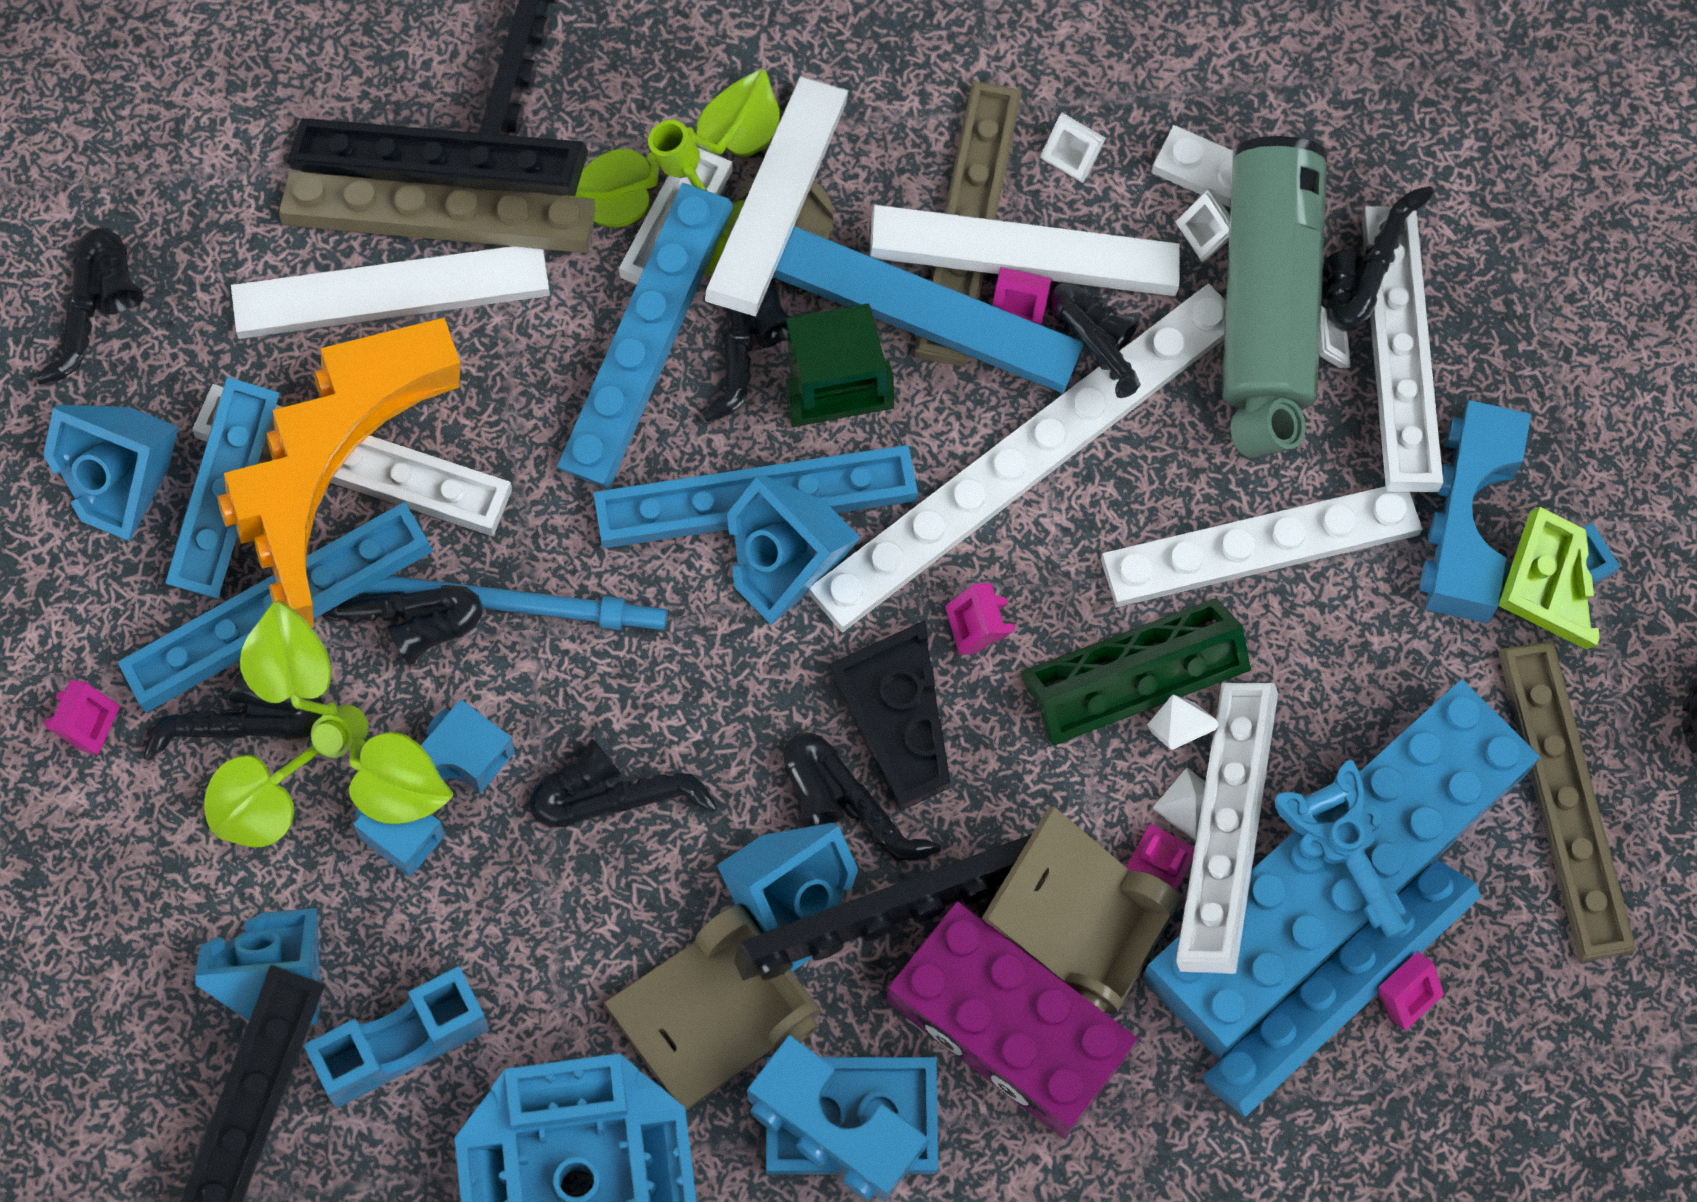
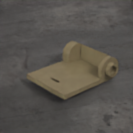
[982,807,1182,1014]
[603,904,821,1111]

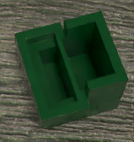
[786,303,894,428]

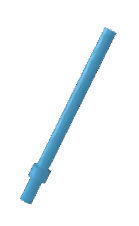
[359,576,668,631]

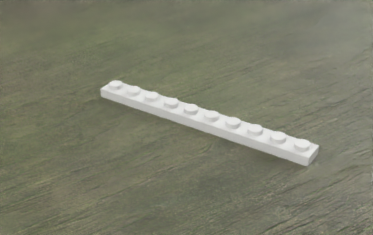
[808,283,1226,633]

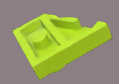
[1498,507,1599,650]

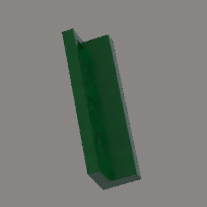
[1021,598,1251,746]

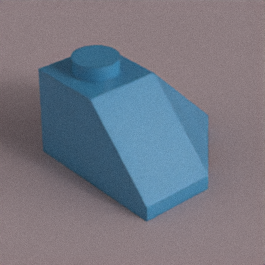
[43,405,179,541]
[727,474,861,625]
[717,823,858,972]
[195,908,321,1025]

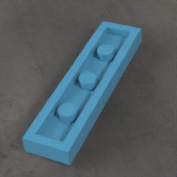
[164,377,279,599]

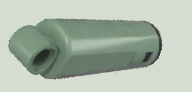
[1222,136,1327,458]

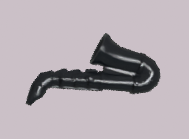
[1323,186,1434,332]
[36,228,144,385]
[703,277,791,422]
[1049,283,1141,398]
[322,585,482,666]
[143,671,325,761]
[783,732,941,860]
[528,739,718,828]

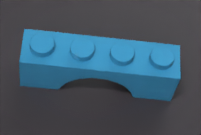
[1419,400,1531,624]

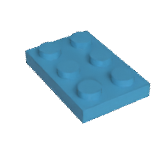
[766,1057,938,1175]

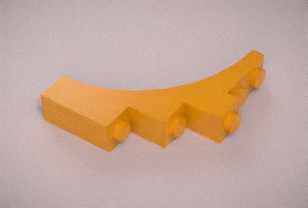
[217,317,460,628]

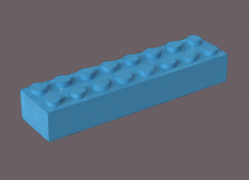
[1141,679,1541,1061]

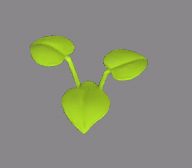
[563,69,781,277]
[204,600,453,847]

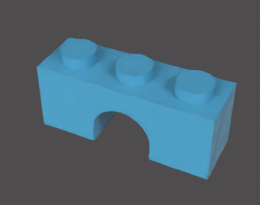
[353,699,515,878]
[303,966,490,1109]
[747,1035,929,1202]

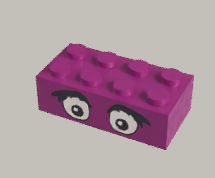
[886,901,1139,1139]

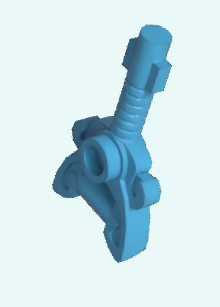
[1275,760,1408,939]

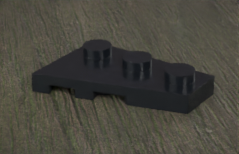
[828,620,950,812]

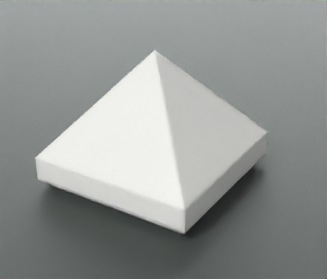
[1040,113,1106,183]
[1175,189,1230,262]
[1319,306,1351,368]
[1147,695,1219,749]
[1153,768,1205,843]

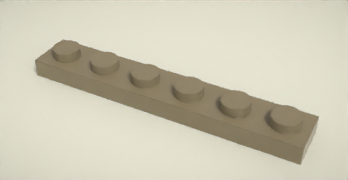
[279,171,596,253]

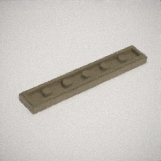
[914,81,1022,367]
[1499,641,1637,963]

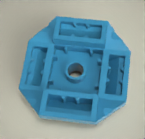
[455,1054,697,1202]

